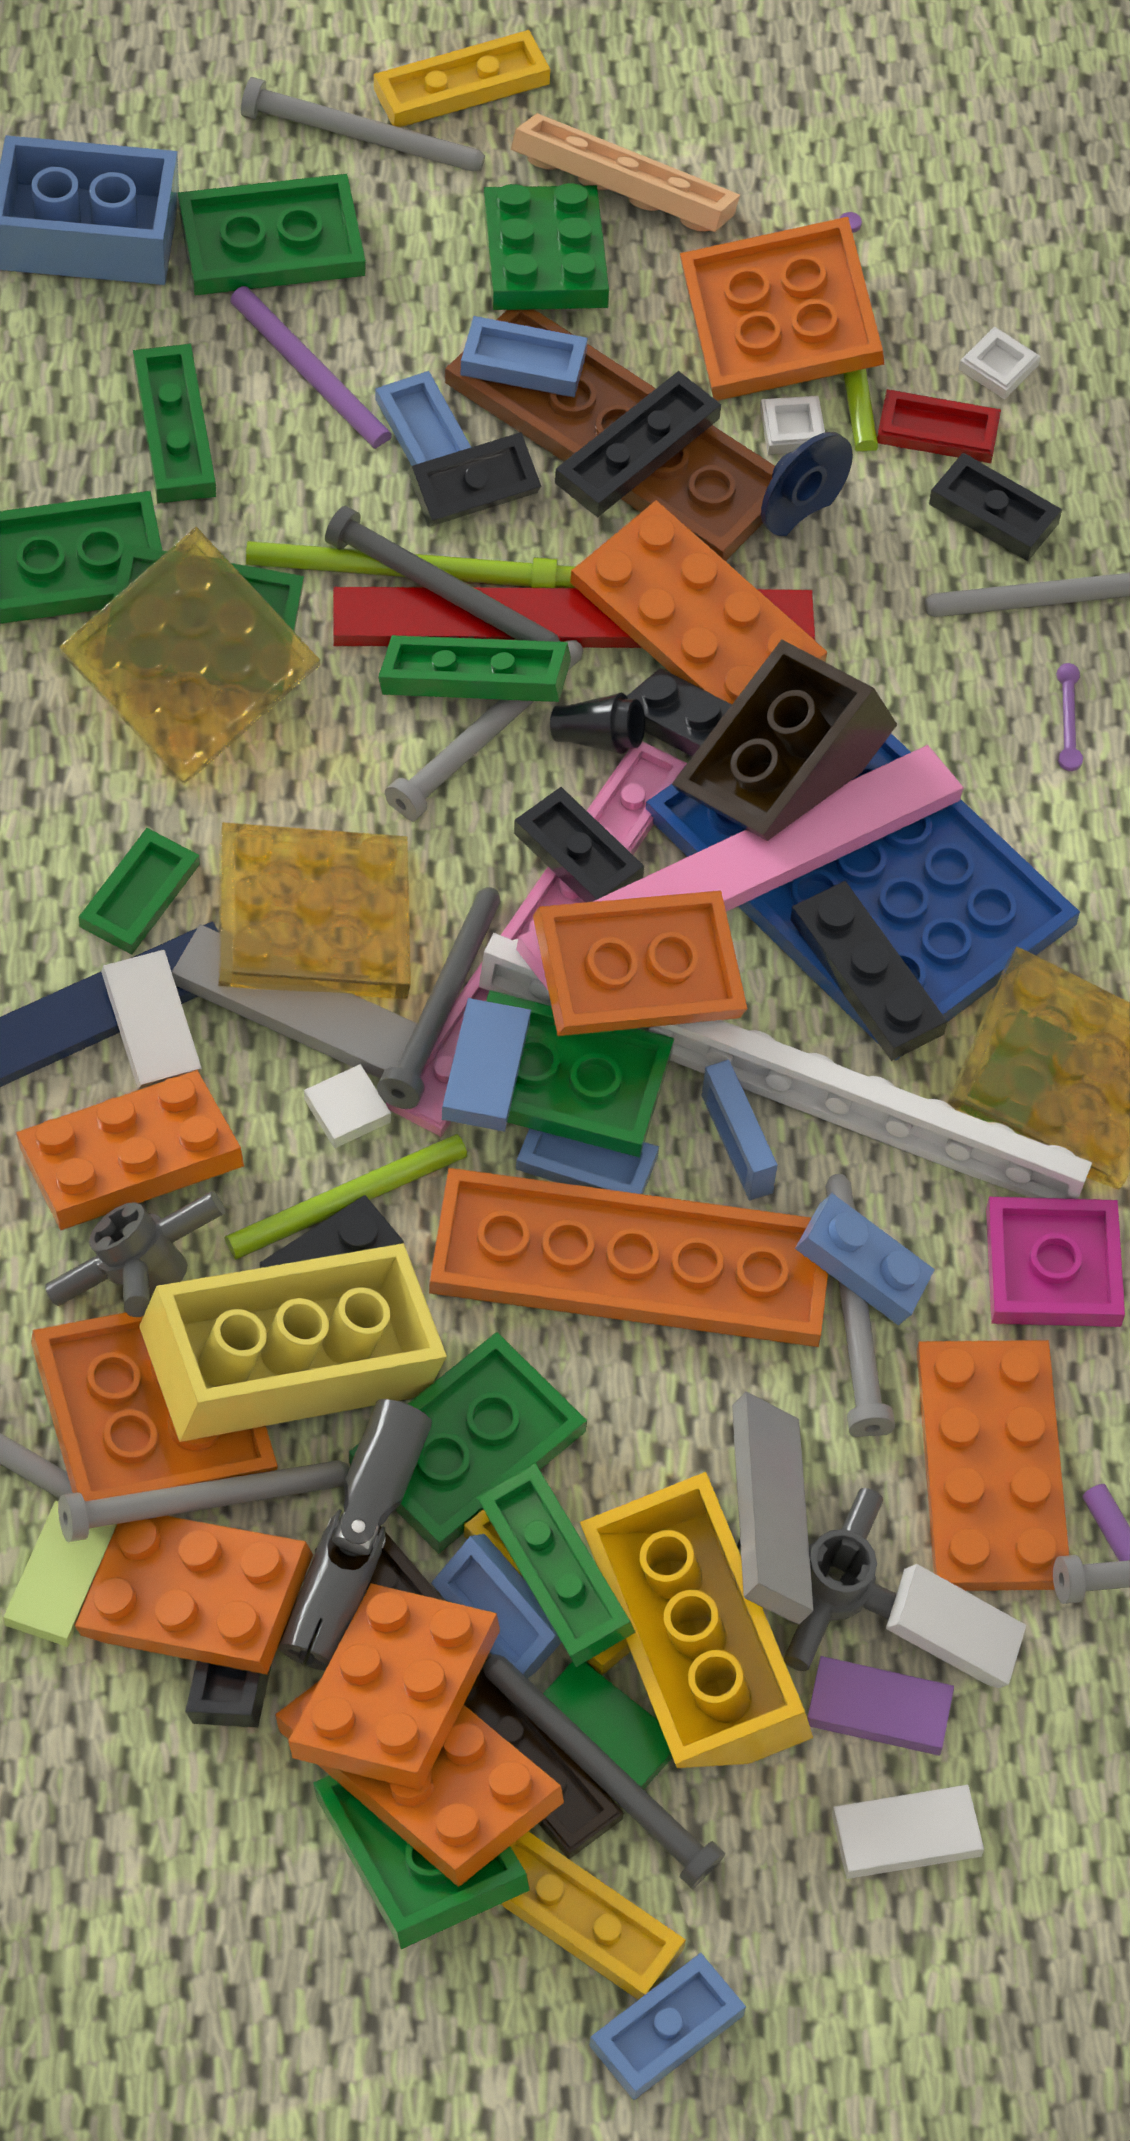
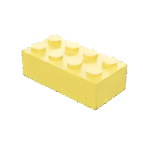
[139,1243,447,1442]

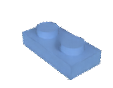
[795,1193,935,1326]
[589,1953,746,2100]

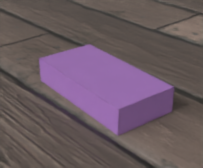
[807,1656,954,1756]

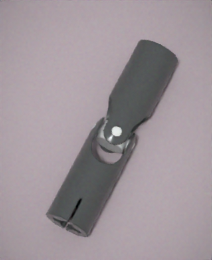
[278,1399,432,1671]

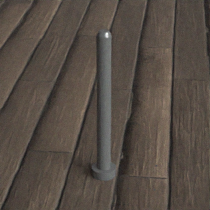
[325,505,561,642]
[377,887,500,1109]
[483,1654,726,1889]

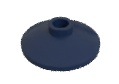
[761,432,853,536]

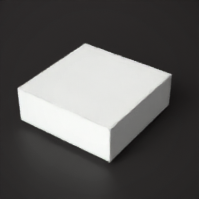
[959,326,1041,400]
[760,396,825,455]
[304,1064,391,1149]

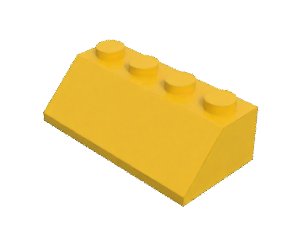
[580,1472,813,1768]

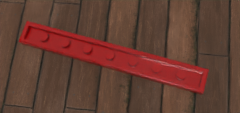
[333,587,815,648]

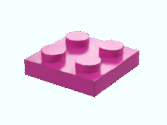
[986,1197,1125,1327]

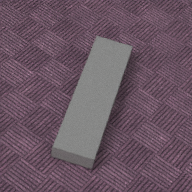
[172,924,417,1078]
[732,1391,814,1624]

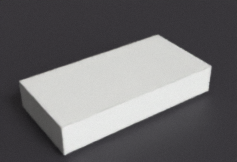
[101,950,202,1090]
[886,1564,1026,1688]
[832,1785,984,1879]

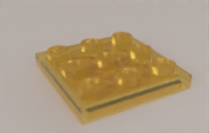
[59,526,320,785]
[218,822,411,999]
[947,946,1130,1190]

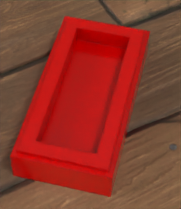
[877,389,1001,464]

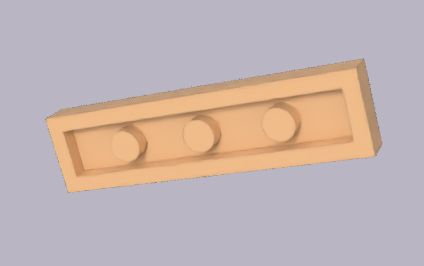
[511,113,740,232]

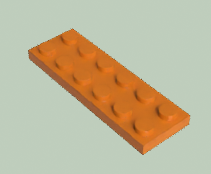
[429,1168,828,1347]

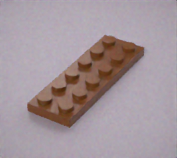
[445,309,775,561]

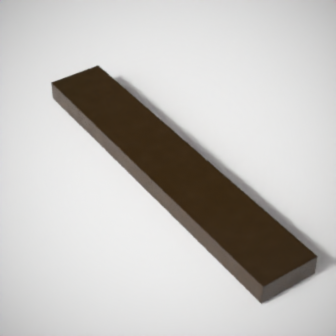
[315,1526,624,1859]

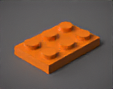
[533,890,748,1036]
[16,1070,244,1231]
[75,1516,313,1675]
[288,1583,500,1791]

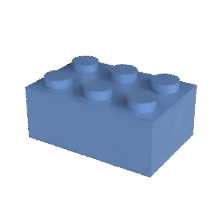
[0,135,179,285]

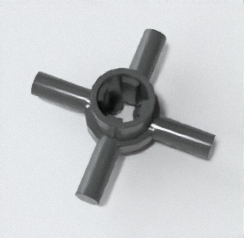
[45,1191,225,1317]
[737,1488,897,1671]

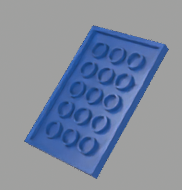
[646,734,1080,1061]

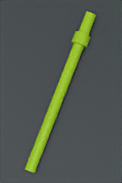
[246,541,576,588]

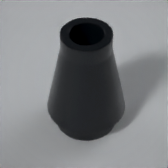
[550,693,645,754]

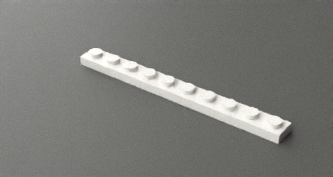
[479,933,1092,1199]

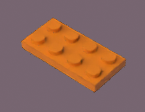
[570,500,827,704]
[916,1340,1069,1591]
[275,1680,564,1887]

